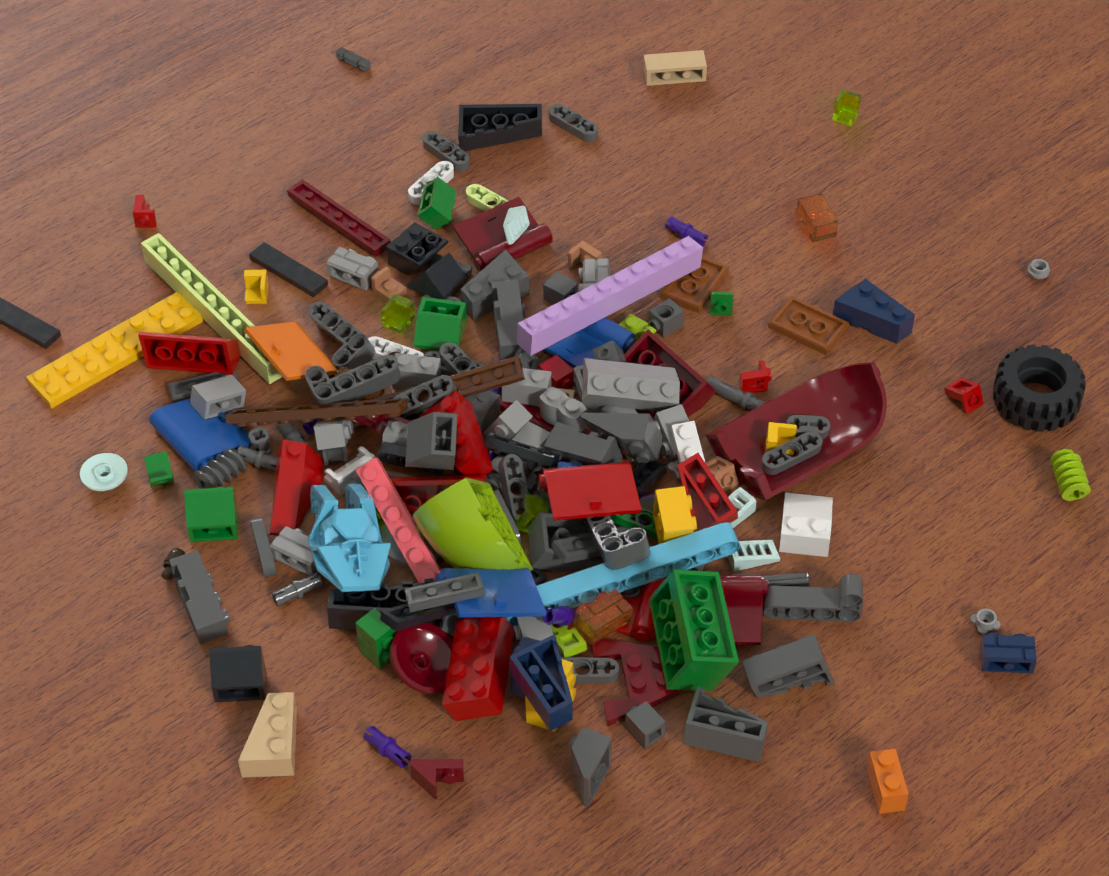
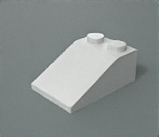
[779,492,833,557]

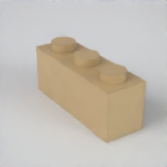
[643,50,707,86]

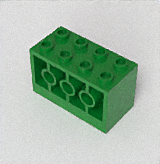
[649,569,739,691]

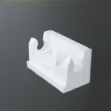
[324,446,375,496]

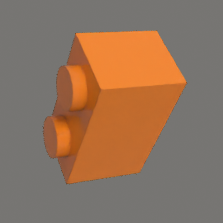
[867,748,909,814]

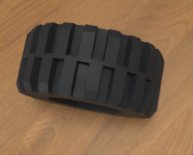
[992,345,1086,432]

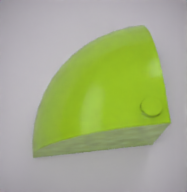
[413,478,533,571]

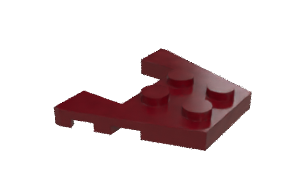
[591,638,679,726]

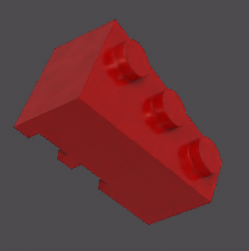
[678,452,738,532]

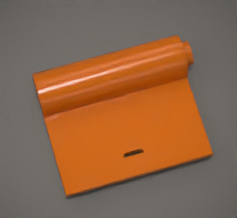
[245,322,341,381]

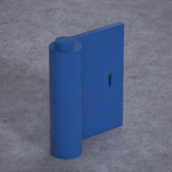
[543,317,636,368]
[149,399,252,472]
[435,568,547,617]

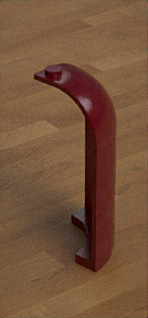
[706,362,887,500]

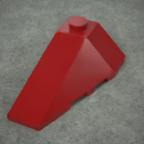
[269,439,324,536]

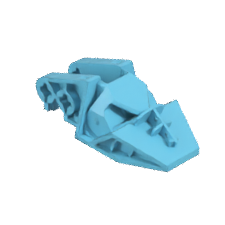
[308,484,391,592]

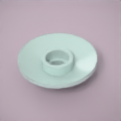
[80,453,128,491]

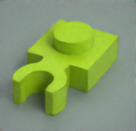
[551,624,587,657]

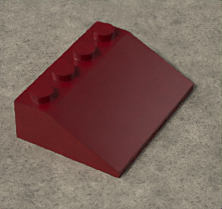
[624,329,716,419]

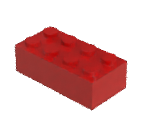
[442,617,514,721]

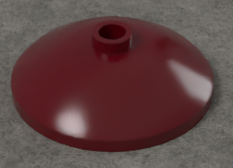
[390,623,453,694]

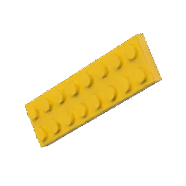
[26,291,203,409]

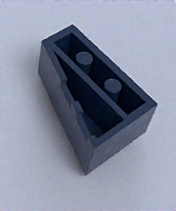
[833,279,915,344]
[509,634,573,731]

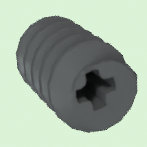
[193,448,247,489]

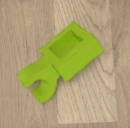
[619,313,656,340]

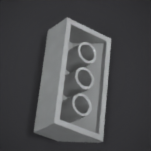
[582,358,680,412]

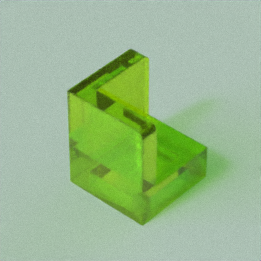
[832,89,861,126]
[381,294,415,333]
[516,494,548,533]

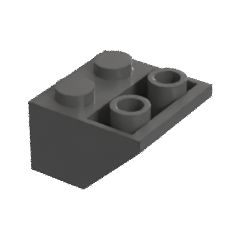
[405,412,457,470]

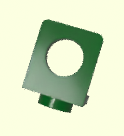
[710,292,734,316]
[144,452,174,487]

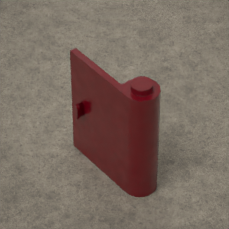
[453,197,553,271]
[719,574,769,645]

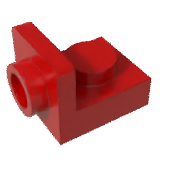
[133,195,157,228]
[739,360,772,393]
[944,377,984,414]

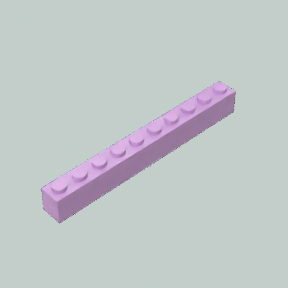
[517,236,703,356]

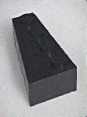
[458,104,542,151]
[327,578,433,633]

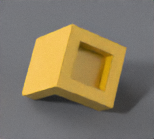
[244,270,269,304]
[765,422,797,457]

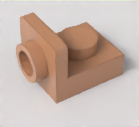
[568,240,602,268]
[371,266,407,305]
[706,456,739,492]

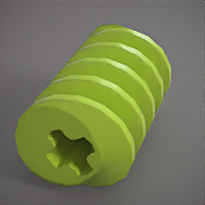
[1050,449,1091,501]

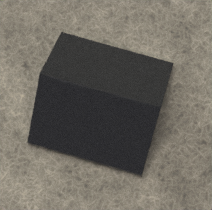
[407,252,468,300]

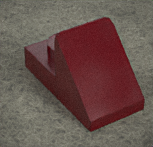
[410,759,464,799]

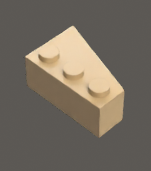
[238,692,297,778]

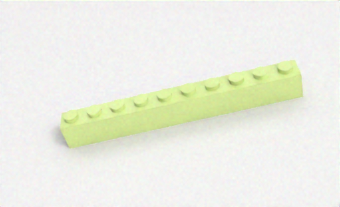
[141,233,282,384]

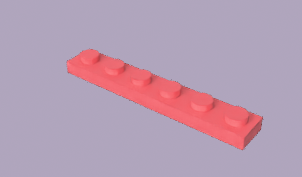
[356,457,441,583]

